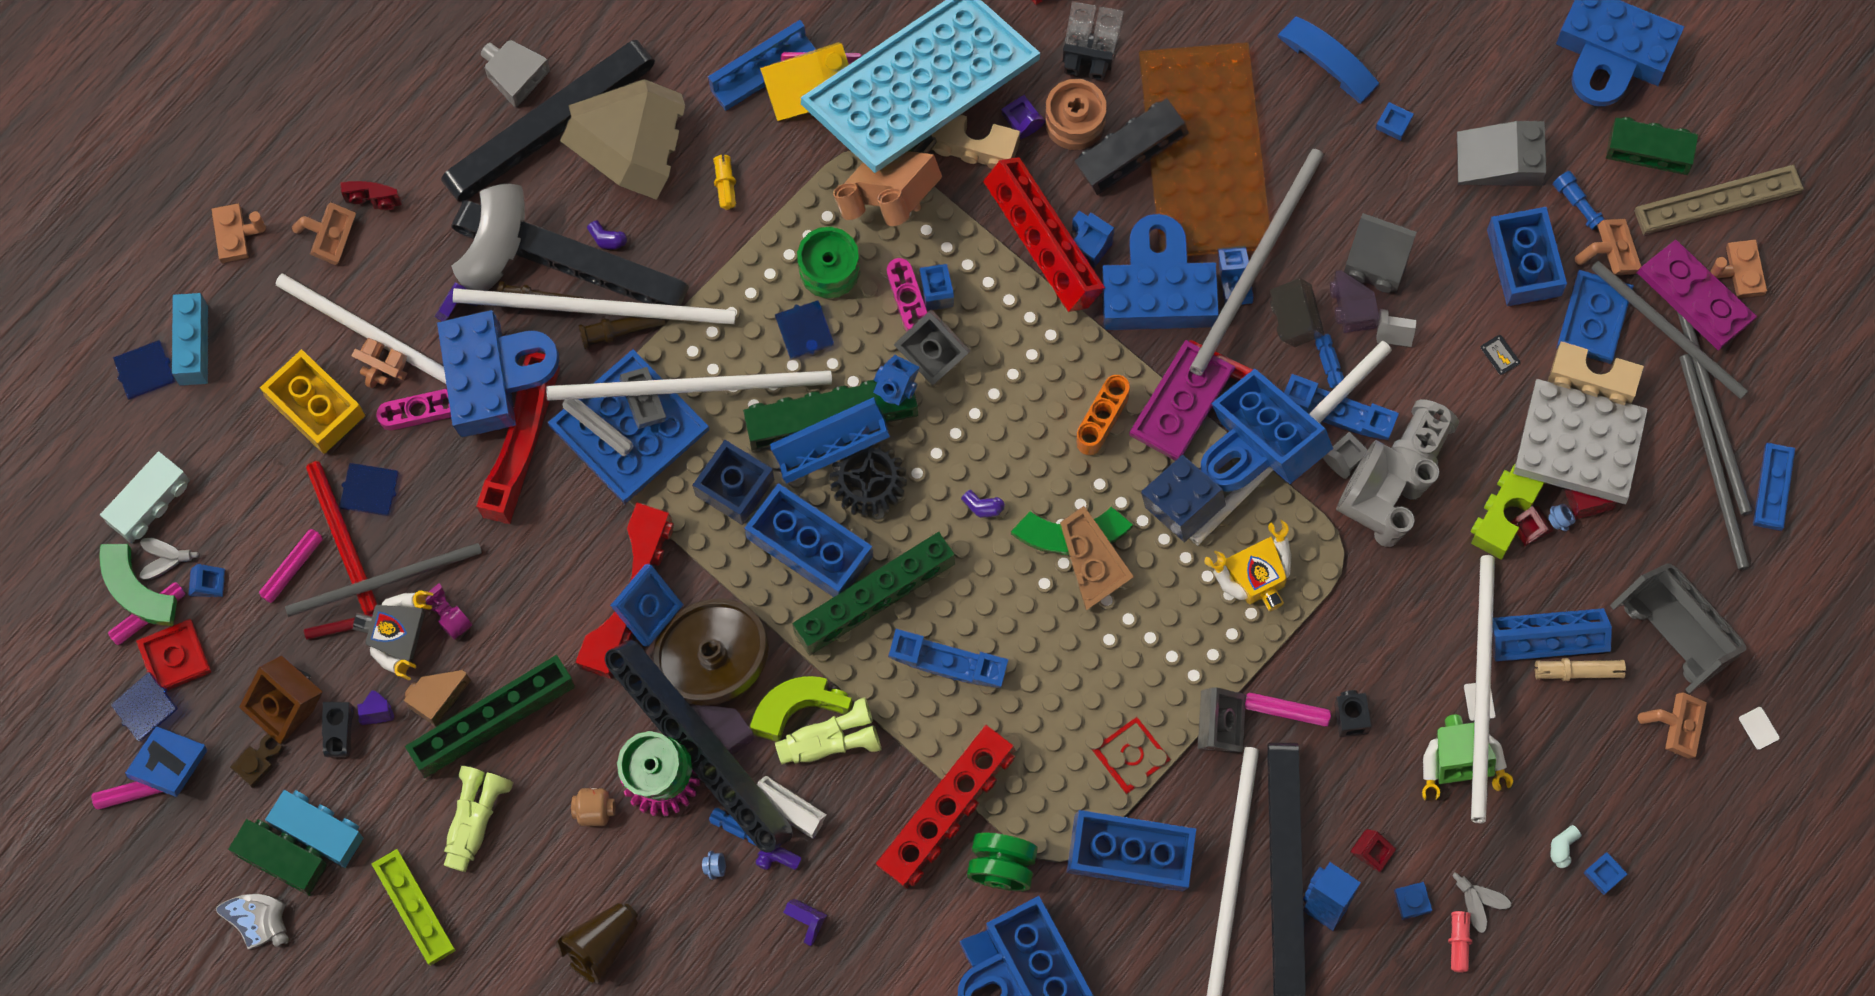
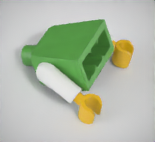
[1422,714,1513,800]

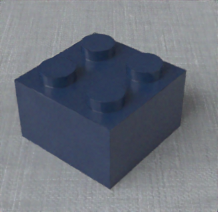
[692,440,775,525]
[1141,455,1226,543]

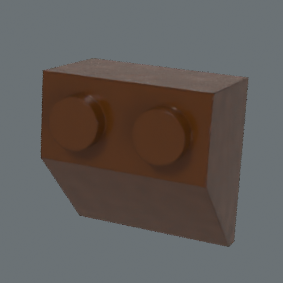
[239,655,323,744]

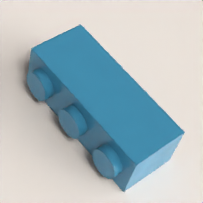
[172,293,208,385]
[265,790,364,868]

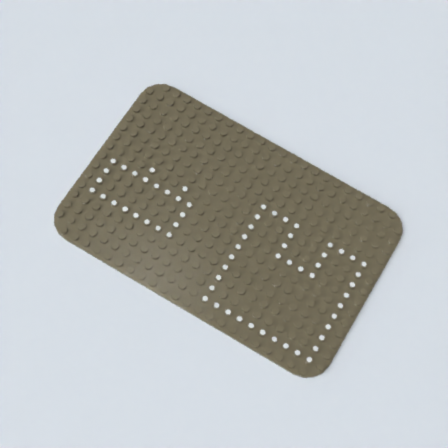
[628,151,1344,863]

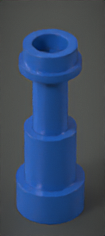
[1552,171,1605,230]

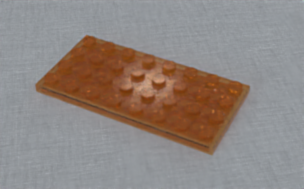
[1139,42,1270,256]

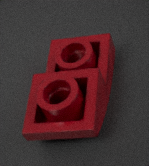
[340,181,402,210]

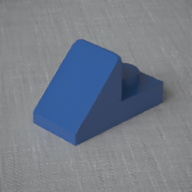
[919,264,954,311]

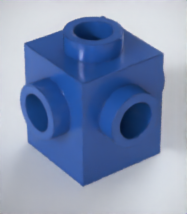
[873,355,920,406]

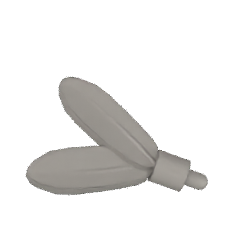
[139,538,199,580]
[1453,873,1511,933]

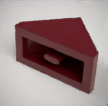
[1564,488,1617,519]

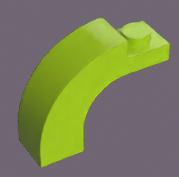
[750,676,853,742]

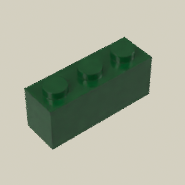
[1605,117,1698,175]
[228,819,327,896]

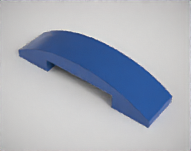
[1278,17,1379,104]
[1284,374,1399,440]
[888,629,1008,688]

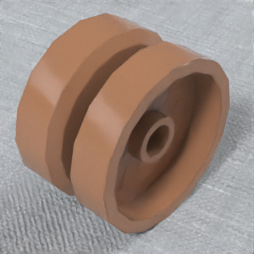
[1046,79,1106,150]

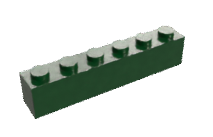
[743,380,918,451]
[405,654,575,779]

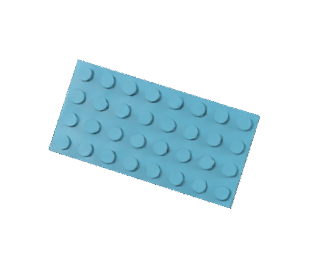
[801,0,1040,173]

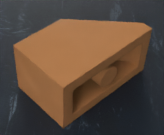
[404,670,471,727]

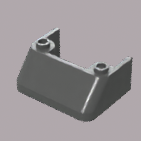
[1610,563,1746,693]

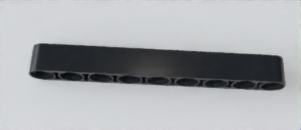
[441,40,655,202]
[451,200,689,306]
[605,640,793,853]
[1267,743,1306,996]

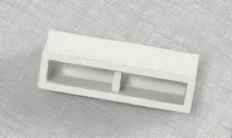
[757,776,826,839]

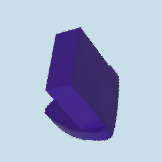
[1002,95,1046,139]
[434,282,478,321]
[357,690,395,725]
[783,899,827,947]

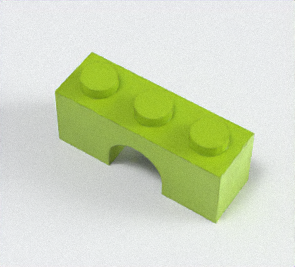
[1470,464,1544,560]

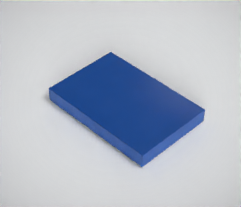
[1556,270,1634,364]

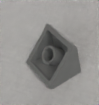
[894,310,970,386]
[1198,687,1246,752]

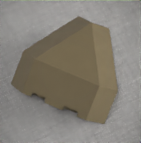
[560,79,685,200]

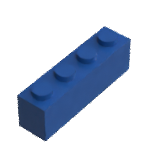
[1303,862,1361,931]

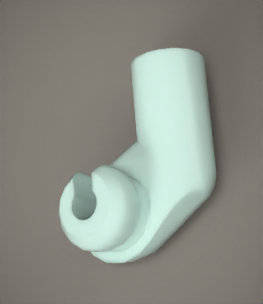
[1551,825,1581,868]

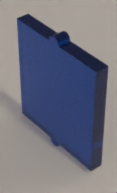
[774,300,834,360]
[113,340,175,400]
[339,463,399,516]
[111,672,178,742]

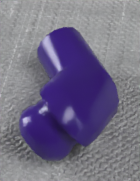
[756,847,801,870]

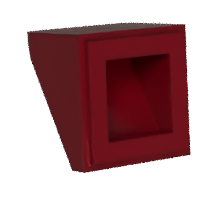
[1510,506,1554,546]
[1351,829,1396,872]

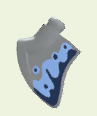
[216,894,289,950]

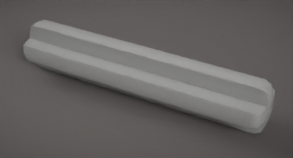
[562,399,634,456]

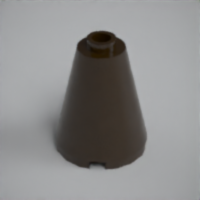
[556,903,638,984]

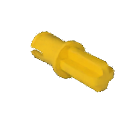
[713,155,736,210]

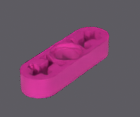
[887,258,927,332]
[376,389,451,430]

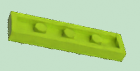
[372,849,456,966]

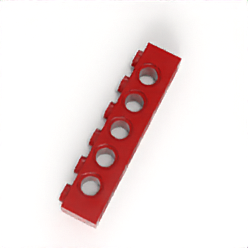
[983,157,1105,312]
[876,725,1016,889]

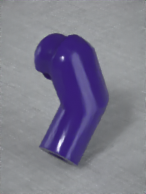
[587,220,627,249]
[961,489,1005,518]

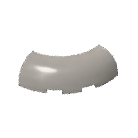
[451,184,525,291]

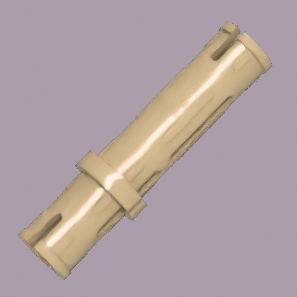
[1535,658,1626,681]

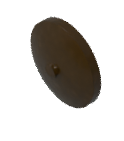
[653,599,769,705]

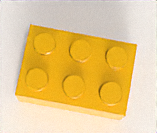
[260,349,365,454]

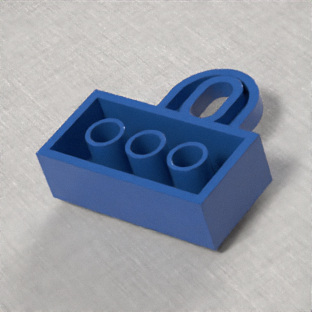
[1556,0,1684,106]
[1102,214,1218,330]
[437,310,559,438]
[1201,369,1334,492]
[958,896,1093,996]

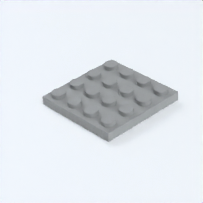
[1513,379,1647,504]

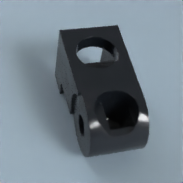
[322,702,354,757]

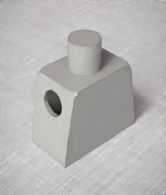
[481,40,550,108]

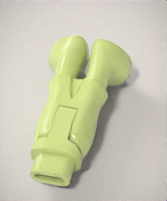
[775,697,881,765]
[444,766,513,872]

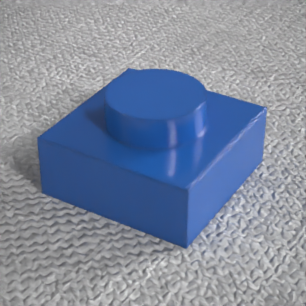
[1376,102,1414,141]
[1584,852,1627,895]
[1394,882,1432,920]

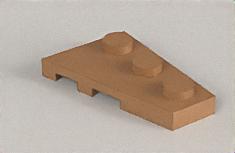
[1060,506,1134,610]

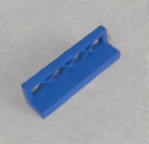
[708,20,816,111]
[770,397,890,484]
[1492,608,1612,661]

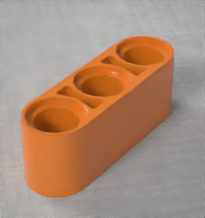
[1076,375,1130,455]

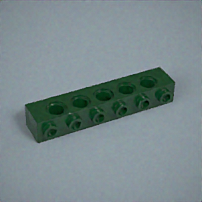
[792,531,955,656]

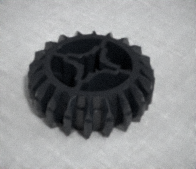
[829,443,907,518]

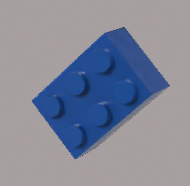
[1487,207,1567,306]

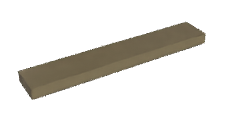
[1634,165,1803,235]

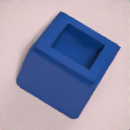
[188,564,225,597]
[959,931,998,968]

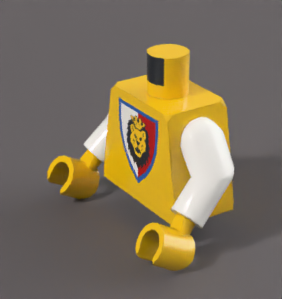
[1204,520,1291,611]

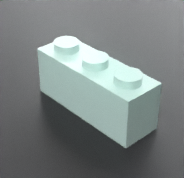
[100,451,190,544]

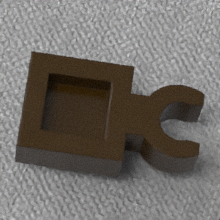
[230,734,284,788]

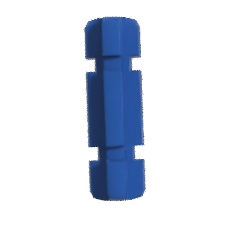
[1315,334,1344,388]
[709,808,756,846]

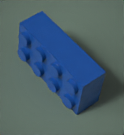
[744,483,873,597]
[1067,810,1196,892]

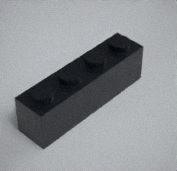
[1074,98,1189,195]

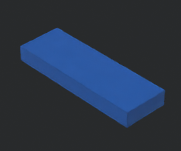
[1753,443,1795,531]

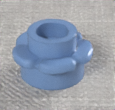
[1549,504,1575,531]
[702,851,726,880]

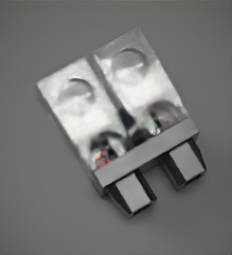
[1063,1,1124,81]

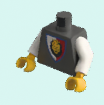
[353,591,433,680]

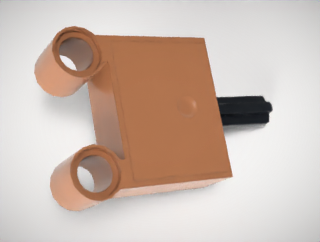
[833,135,942,226]

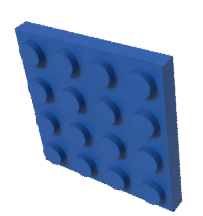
[548,349,710,504]

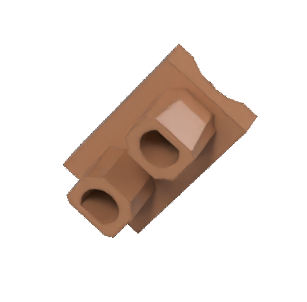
[352,338,407,388]

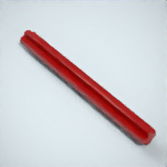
[306,461,377,615]

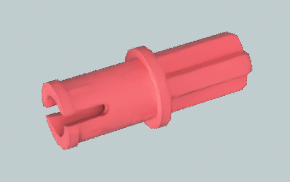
[1448,911,1472,973]

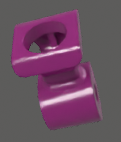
[425,583,472,640]

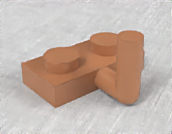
[292,202,356,265]
[212,203,266,263]
[1575,219,1641,275]
[1710,240,1767,299]
[1638,693,1707,759]

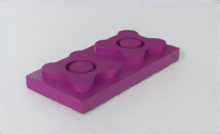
[1637,239,1757,350]
[1129,340,1235,461]

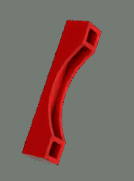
[476,352,560,524]
[575,502,674,679]

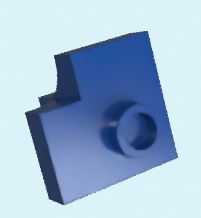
[1072,211,1114,269]

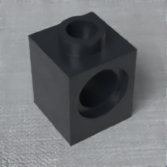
[1334,690,1371,737]

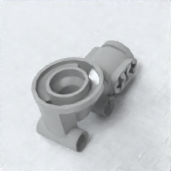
[1336,399,1459,547]

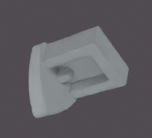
[1376,309,1416,347]
[1323,432,1367,479]

